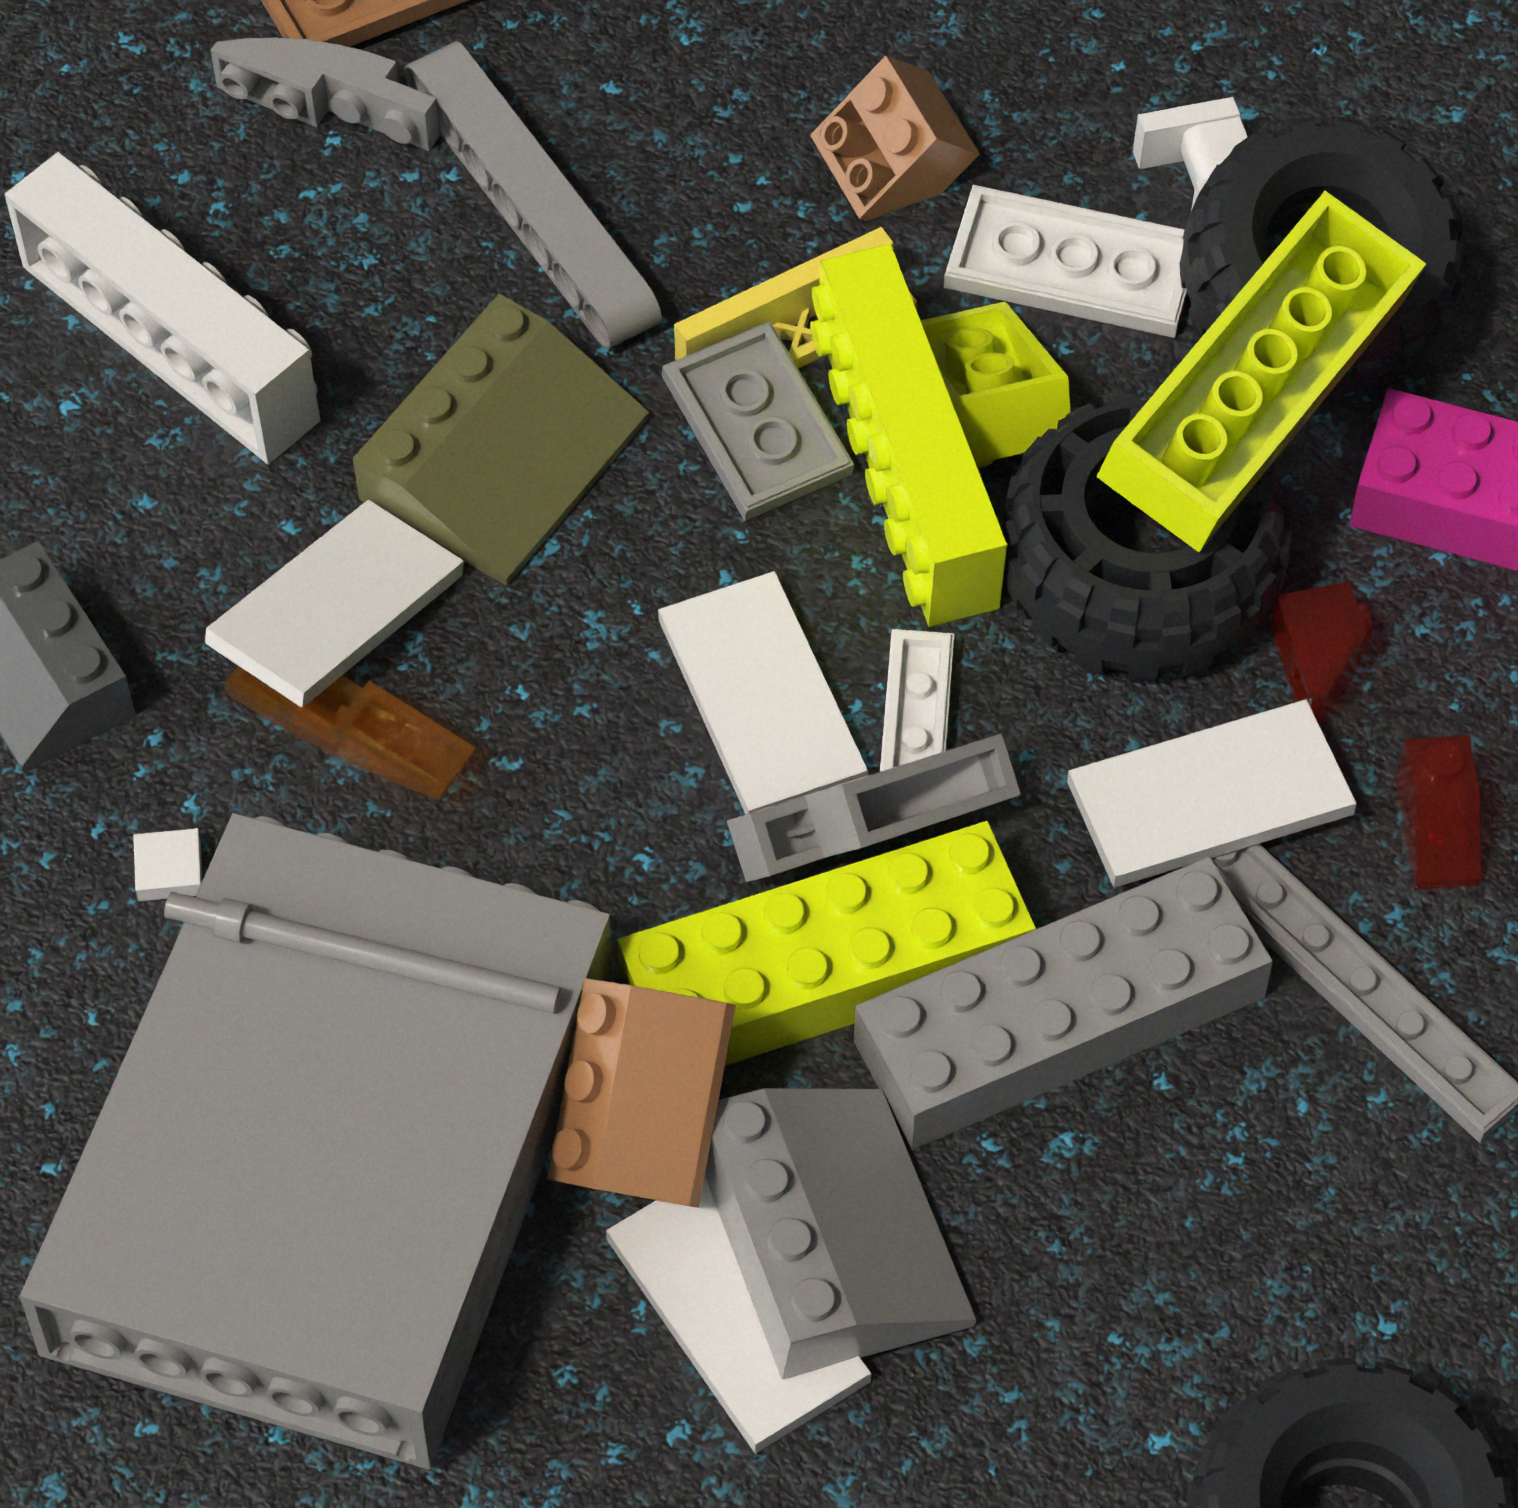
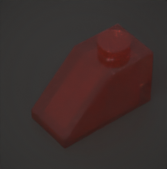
[1270,581,1372,726]
[1395,735,1481,890]

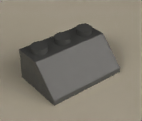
[0,541,136,773]

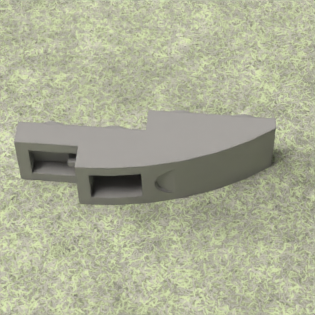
[210,38,440,151]

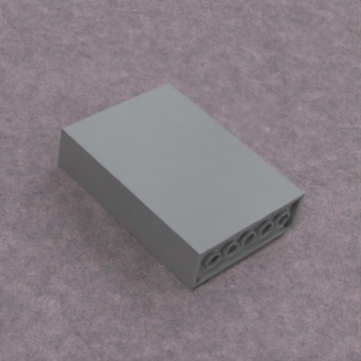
[20,813,613,1470]

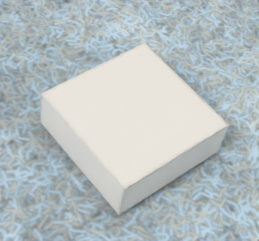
[133,828,202,901]

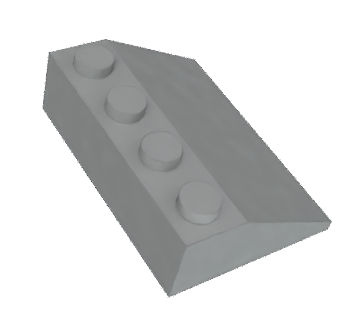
[705,1088,976,1379]

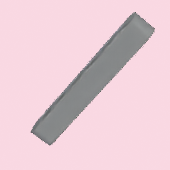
[404,41,662,350]

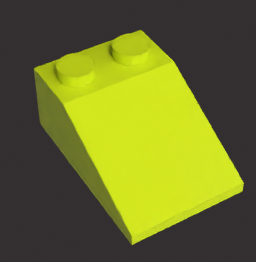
[921,301,1070,468]

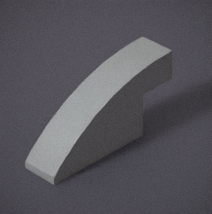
[727,733,1021,882]

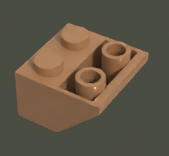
[810,55,980,221]

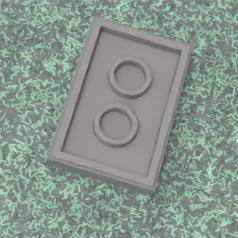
[662,321,854,521]

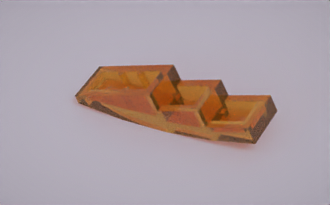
[224,666,475,800]

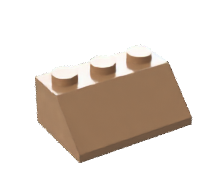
[547,978,736,1208]

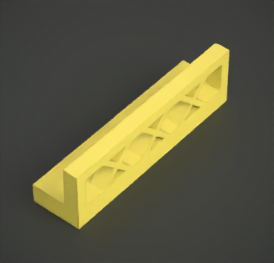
[674,227,917,368]

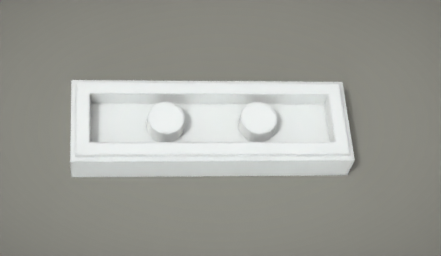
[880,629,954,771]

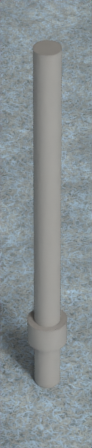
[164,892,561,1014]

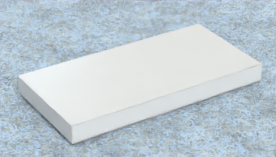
[944,185,1187,338]
[205,499,464,708]
[658,571,868,814]
[1067,699,1356,888]
[606,1177,871,1454]

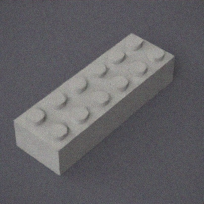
[854,856,1273,1150]

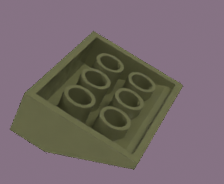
[353,294,649,586]

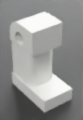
[1133,97,1248,211]

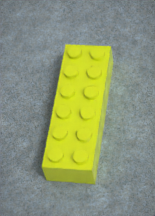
[1097,191,1426,553]
[810,243,1007,627]
[617,821,1036,1066]

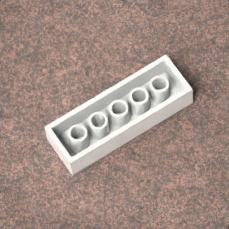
[5,152,320,465]

